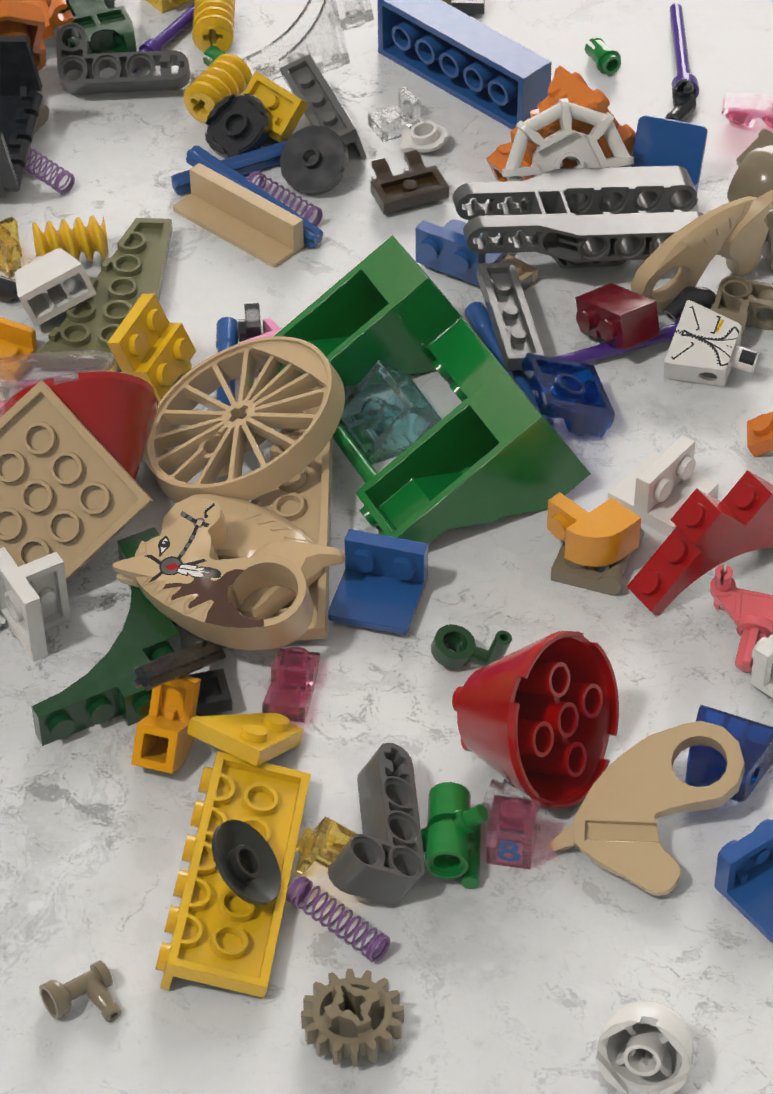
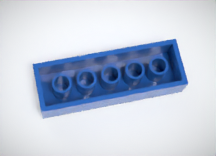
[377,0,552,130]

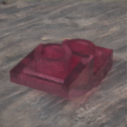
[721,92,773,128]
[262,647,320,723]

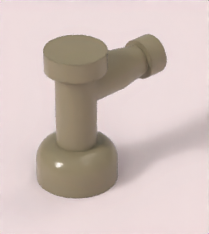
[39,960,122,1022]

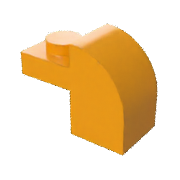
[547,492,641,567]
[131,675,201,774]

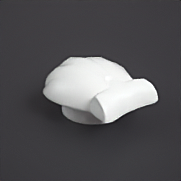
[400,121,449,153]

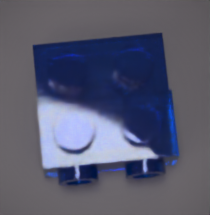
[521,353,615,438]

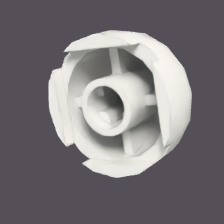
[595,1000,694,1094]

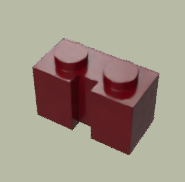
[575,283,660,350]

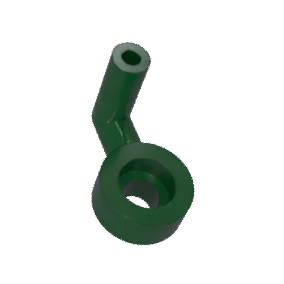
[431,624,512,669]

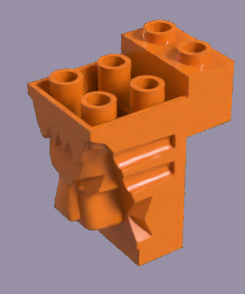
[486,65,636,182]

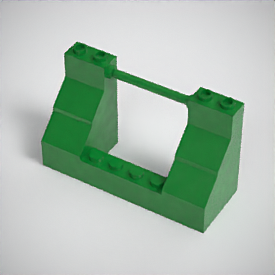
[258,235,591,545]

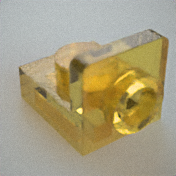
[0,217,22,278]
[295,816,357,874]

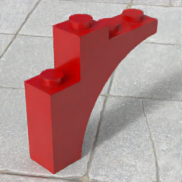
[627,470,773,615]

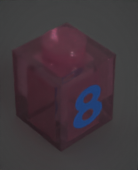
[486,795,538,870]

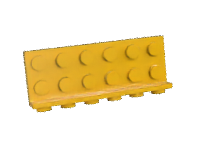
[155,751,311,998]

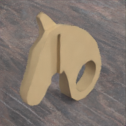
[630,190,773,312]
[161,494,346,620]
[549,721,745,896]

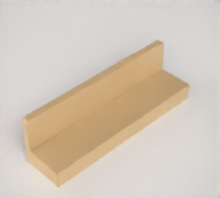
[173,163,304,267]

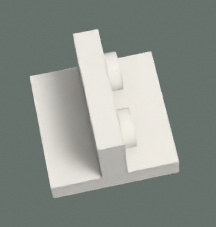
[608,435,719,536]
[0,547,71,662]

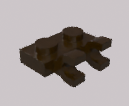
[371,150,449,214]

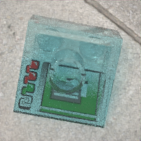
[340,360,441,465]

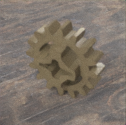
[301,969,404,1067]

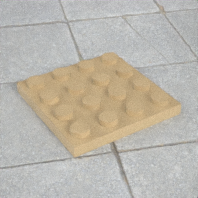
[0,380,153,582]

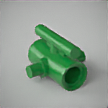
[421,782,489,889]

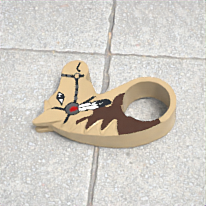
[112,498,313,651]

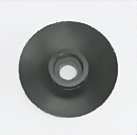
[212,820,281,905]

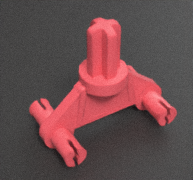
[710,564,773,673]

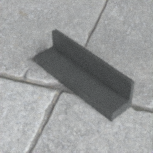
[279,54,367,159]
[476,262,545,391]

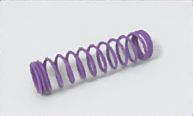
[24,147,75,194]
[247,171,323,226]
[286,876,390,962]

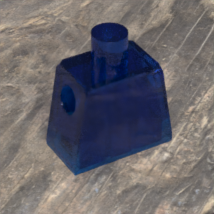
[685,705,773,802]

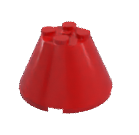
[0,371,158,480]
[452,631,619,809]

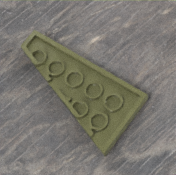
[33,218,173,370]

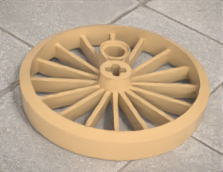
[144,336,345,502]

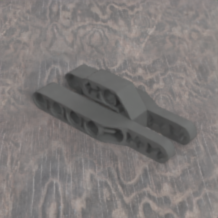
[453,166,703,268]

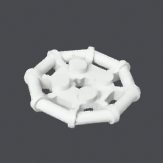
[502,98,634,201]

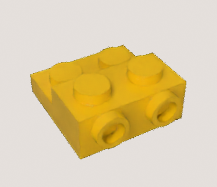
[107,294,196,402]

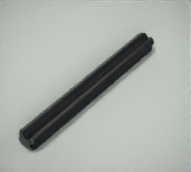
[132,640,226,691]

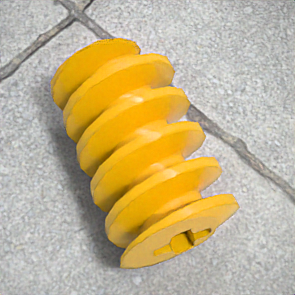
[192,0,235,52]
[184,54,252,124]
[32,215,109,262]

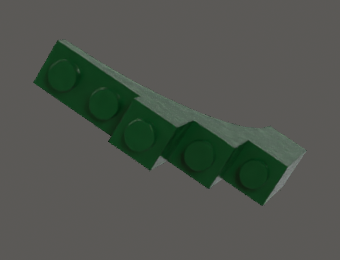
[31,527,182,746]

